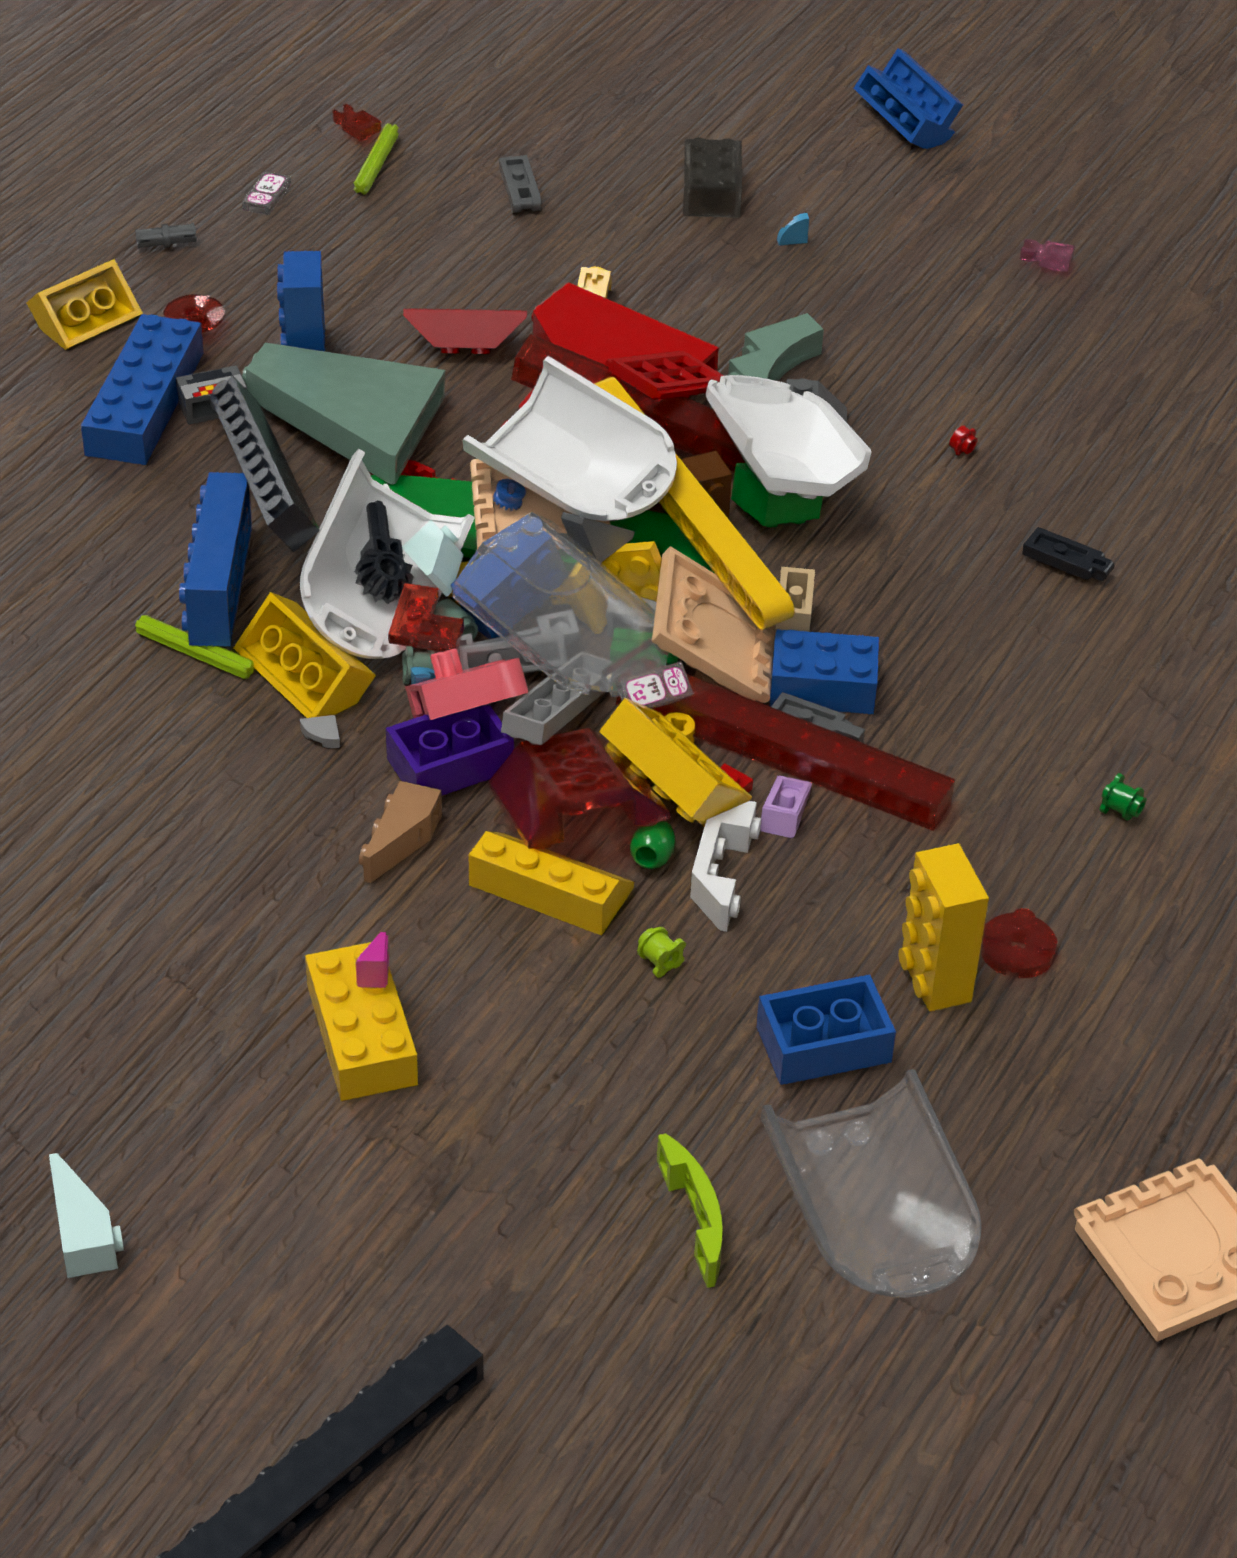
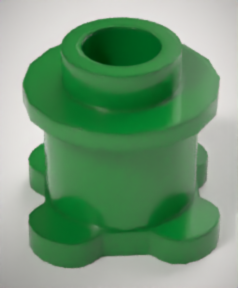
[1099,773,1147,821]

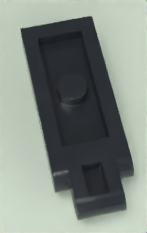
[1022,527,1115,581]

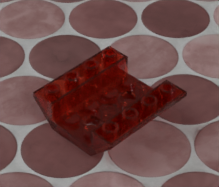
[489,728,671,849]

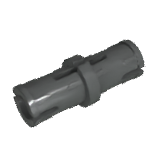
[135,223,197,248]

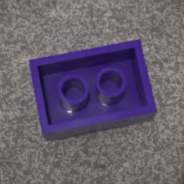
[386,704,514,796]

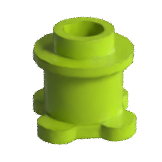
[637,927,686,978]

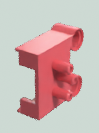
[405,648,529,720]

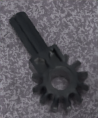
[354,500,414,604]

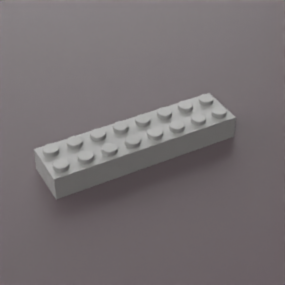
[501,652,618,745]

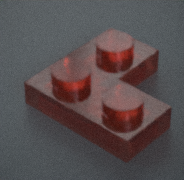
[388,583,464,652]

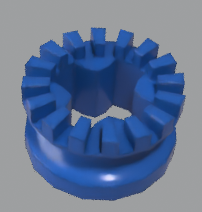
[493,479,526,511]

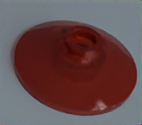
[163,294,225,332]

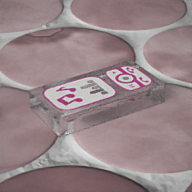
[242,171,291,216]
[615,662,694,709]

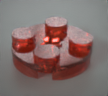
[981,908,1058,978]

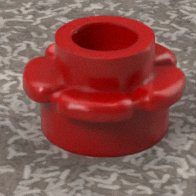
[949,425,978,455]

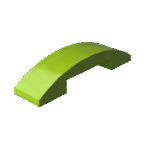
[657,1133,723,1288]

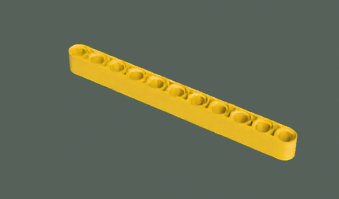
[594,377,795,630]

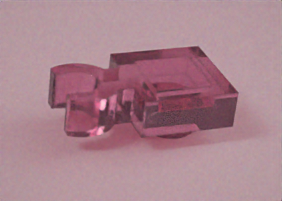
[1020,239,1075,272]

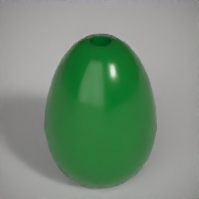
[630,819,676,869]

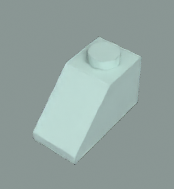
[402,520,463,597]

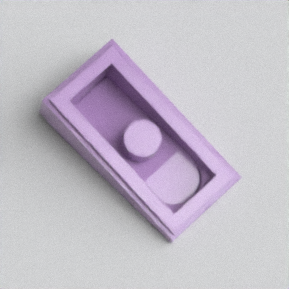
[760,775,812,838]

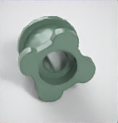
[402,646,435,684]

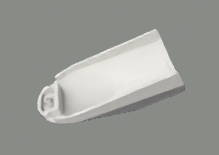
[463,356,677,521]
[706,375,871,499]
[300,449,475,659]

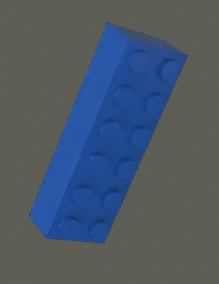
[81,314,204,465]
[179,472,252,646]

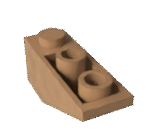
[359,781,442,883]

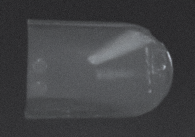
[453,512,669,697]
[760,1069,981,1298]

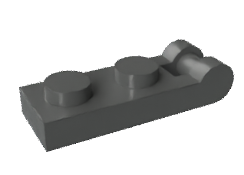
[499,155,542,213]

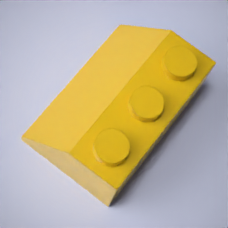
[26,259,143,350]

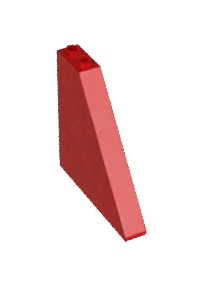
[531,282,719,424]

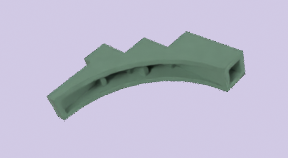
[710,313,824,422]

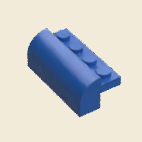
[853,48,963,149]

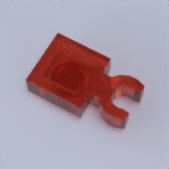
[332,104,381,141]

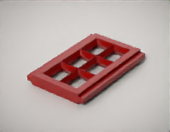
[605,351,724,400]

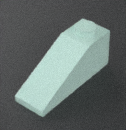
[49,1153,124,1278]

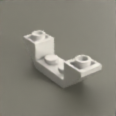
[690,801,761,932]

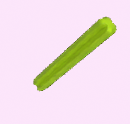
[354,123,399,194]
[135,615,255,679]

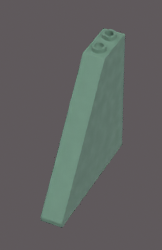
[242,342,445,484]

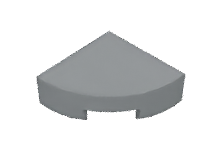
[300,715,340,748]

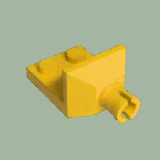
[546,541,662,633]

